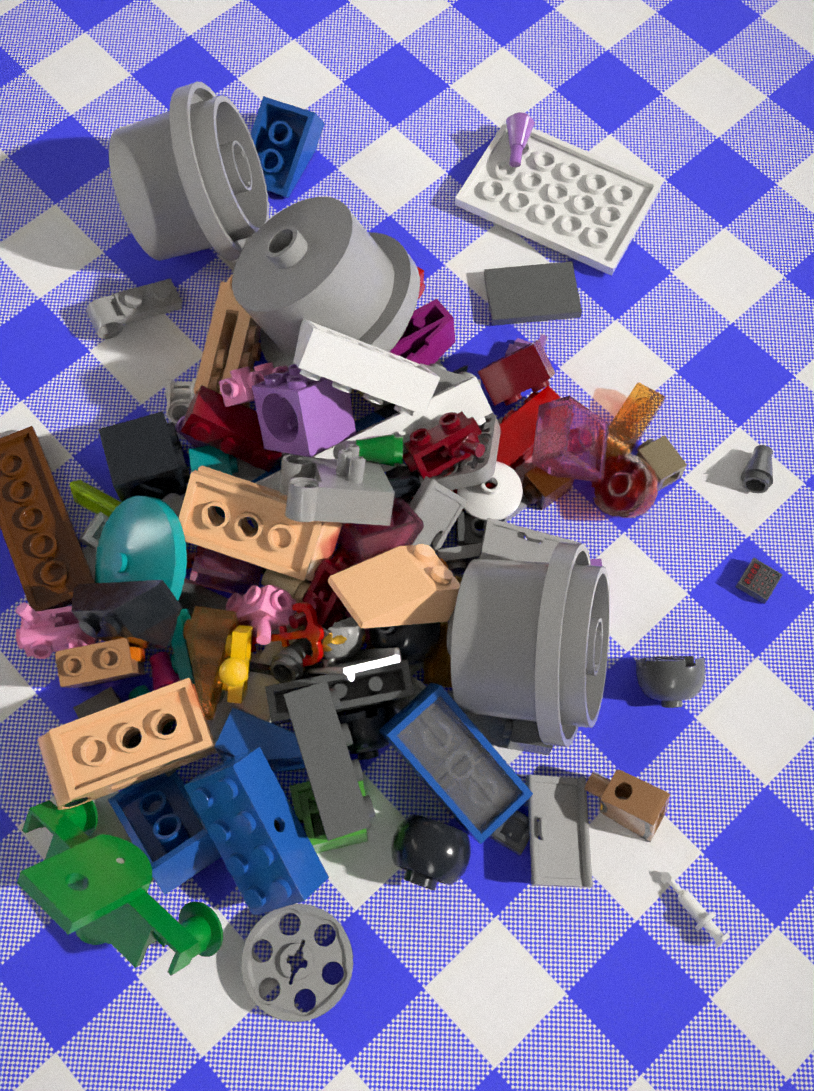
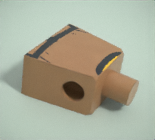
[584,769,670,842]

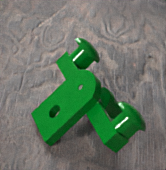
[17,800,223,976]

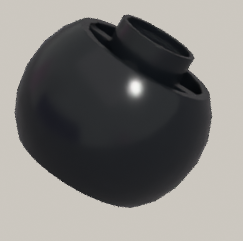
[391,814,471,891]

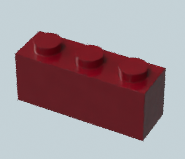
[180,385,282,472]

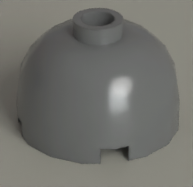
[636,656,706,708]

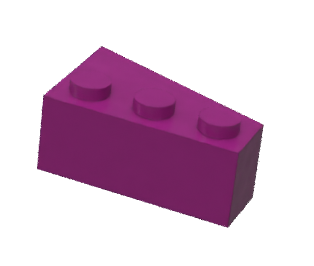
[390,299,455,366]

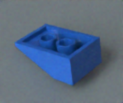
[251,96,325,198]
[214,707,306,772]
[108,771,221,895]

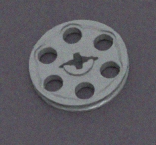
[241,904,353,1022]

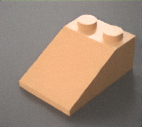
[328,544,460,629]

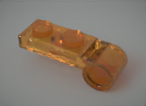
[590,382,665,471]

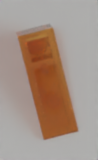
[183,606,239,721]

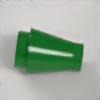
[356,433,403,467]

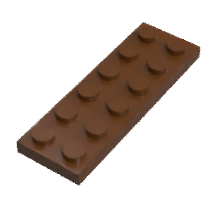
[0,426,96,612]

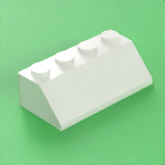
[293,318,440,416]

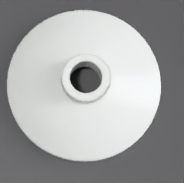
[457,461,523,521]

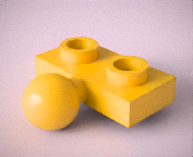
[219,625,253,704]

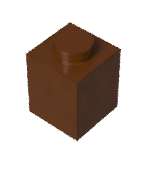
[522,453,575,511]

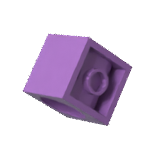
[252,364,356,457]

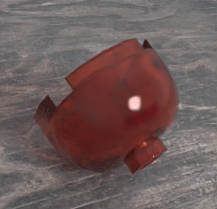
[592,453,659,519]

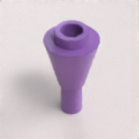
[506,112,535,168]

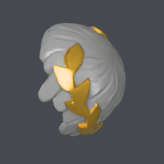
[309,617,366,662]

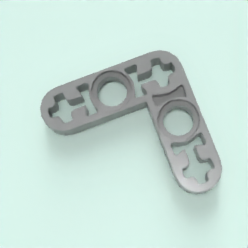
[401,413,501,497]

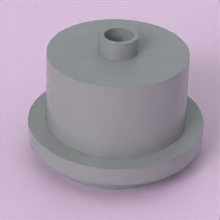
[109,82,269,261]
[232,197,420,368]
[447,542,610,747]

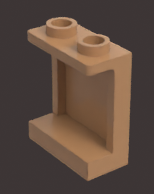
[55,638,146,688]

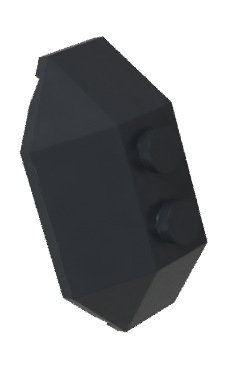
[71,580,182,648]

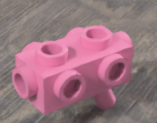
[219,362,288,407]
[223,585,296,645]
[16,602,96,659]

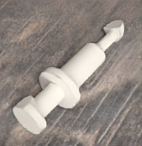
[660,872,731,948]

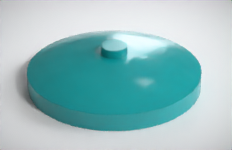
[95,496,187,600]

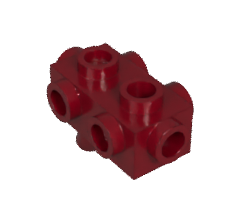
[403,411,485,480]
[288,557,357,630]

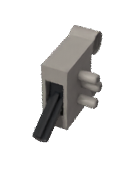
[279,444,421,526]

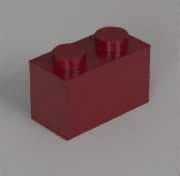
[478,339,555,406]

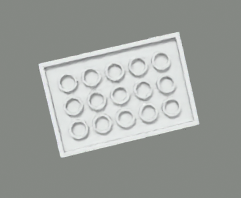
[455,117,662,276]

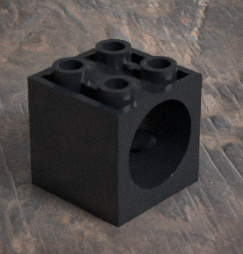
[98,411,190,502]

